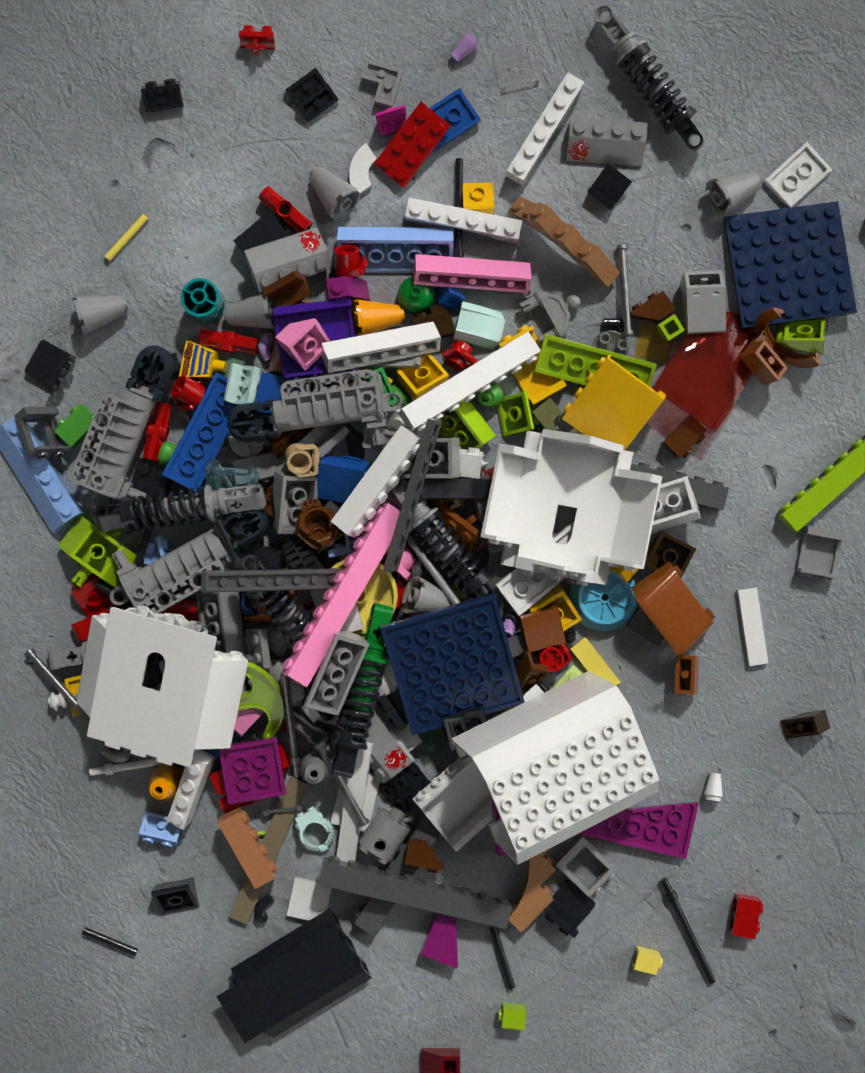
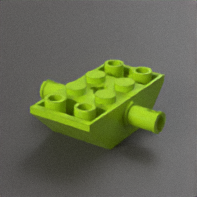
[58,515,143,588]

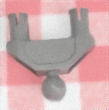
[519,290,581,345]

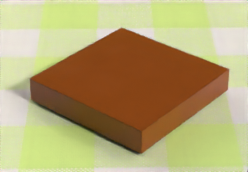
[520,606,566,652]

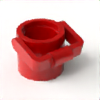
[334,245,368,277]
[171,375,205,411]
[537,643,572,672]

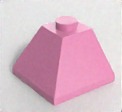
[275,318,330,371]

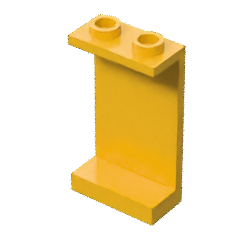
[498,325,567,406]

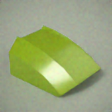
[776,319,825,356]

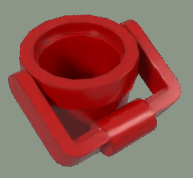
[442,340,477,372]

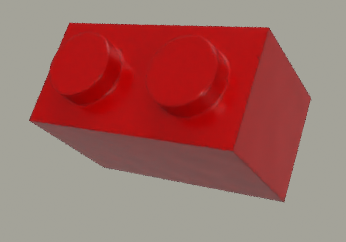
[729,893,763,939]

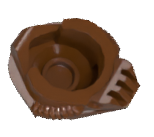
[295,498,339,550]

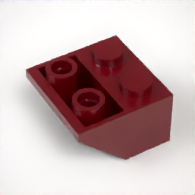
[421,1048,460,1073]

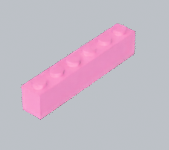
[413,254,532,293]

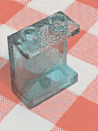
[204,459,259,504]

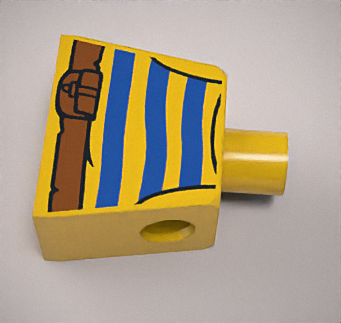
[179,340,227,380]

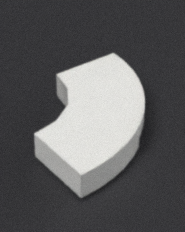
[349,143,377,194]

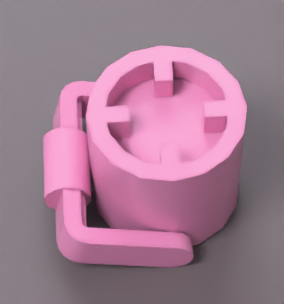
[385,546,417,582]

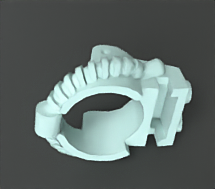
[295,806,335,853]

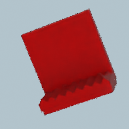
[71,574,113,617]

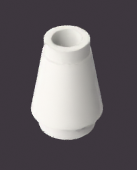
[704,773,723,802]

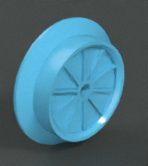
[569,571,638,631]

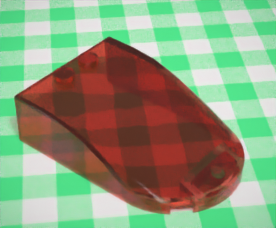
[650,311,757,434]

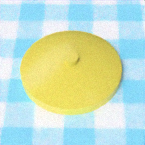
[330,559,398,634]

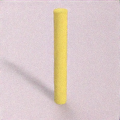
[105,214,148,261]

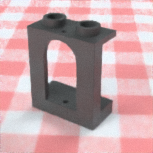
[14,407,71,459]

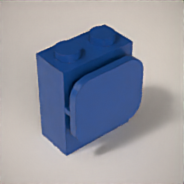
[254,372,311,415]
[318,455,370,503]

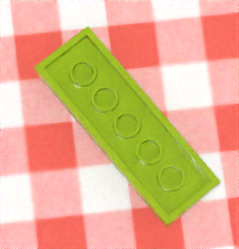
[534,334,657,387]

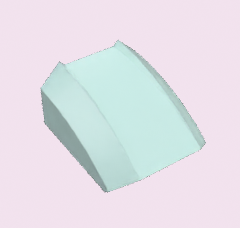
[454,302,505,350]

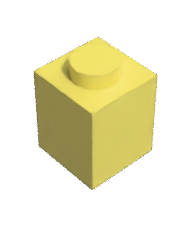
[632,946,663,975]

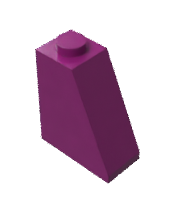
[326,276,370,301]
[421,913,458,969]

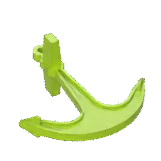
[238,661,284,739]

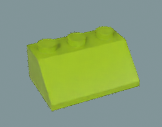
[439,401,496,450]

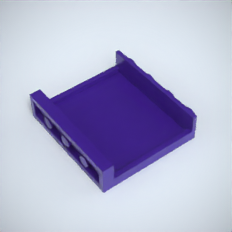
[272,297,361,381]

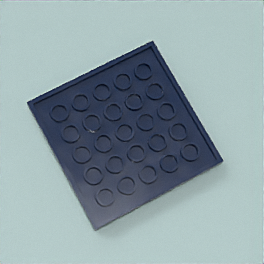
[723,201,857,330]
[380,593,525,736]

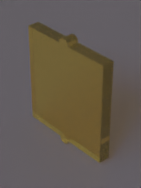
[635,323,670,362]

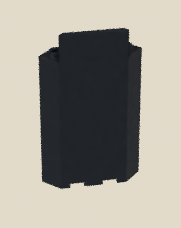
[216,908,372,1043]

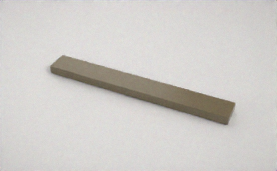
[229,775,308,925]

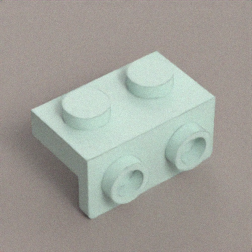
[224,363,261,405]

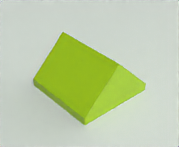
[497,391,534,437]

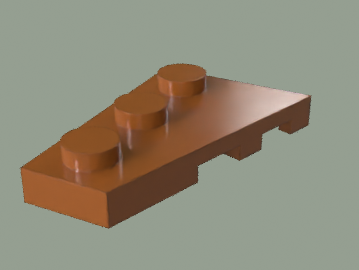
[430,500,481,561]

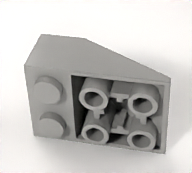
[680,270,726,334]

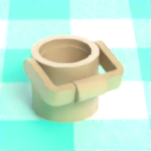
[285,443,320,478]

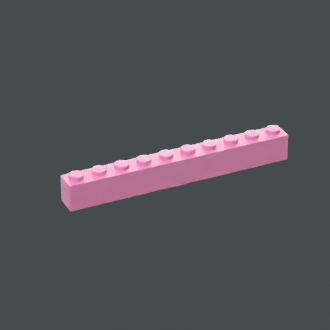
[281,503,400,687]

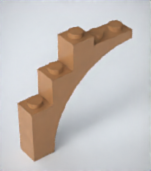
[508,196,620,288]
[509,848,556,933]

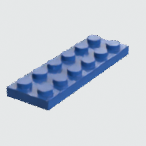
[162,372,239,493]

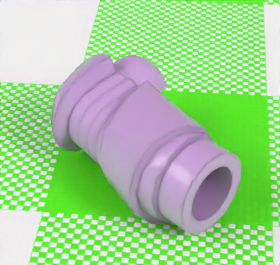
[503,614,517,640]

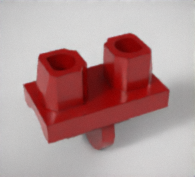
[239,25,275,56]

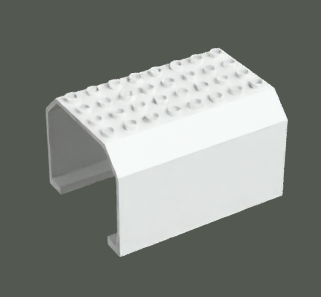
[451,671,660,865]

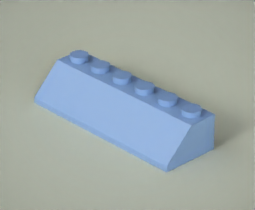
[337,227,453,273]
[0,417,85,533]

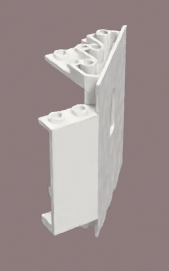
[481,429,662,586]
[77,605,248,768]

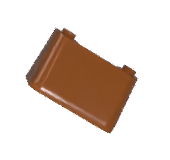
[631,561,715,656]

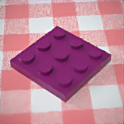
[219,737,286,804]

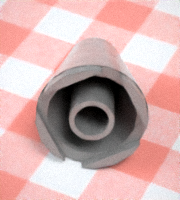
[309,166,360,220]
[705,171,761,217]
[224,292,276,329]
[72,296,128,335]
[402,576,452,615]
[299,748,333,786]

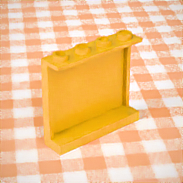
[562,354,666,450]

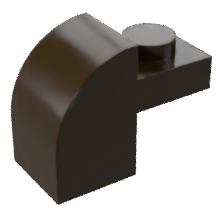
[413,306,455,338]

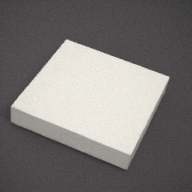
[287,877,332,920]

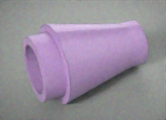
[450,33,478,62]

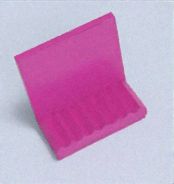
[375,105,407,137]

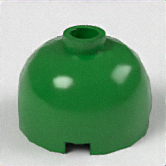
[397,276,435,315]

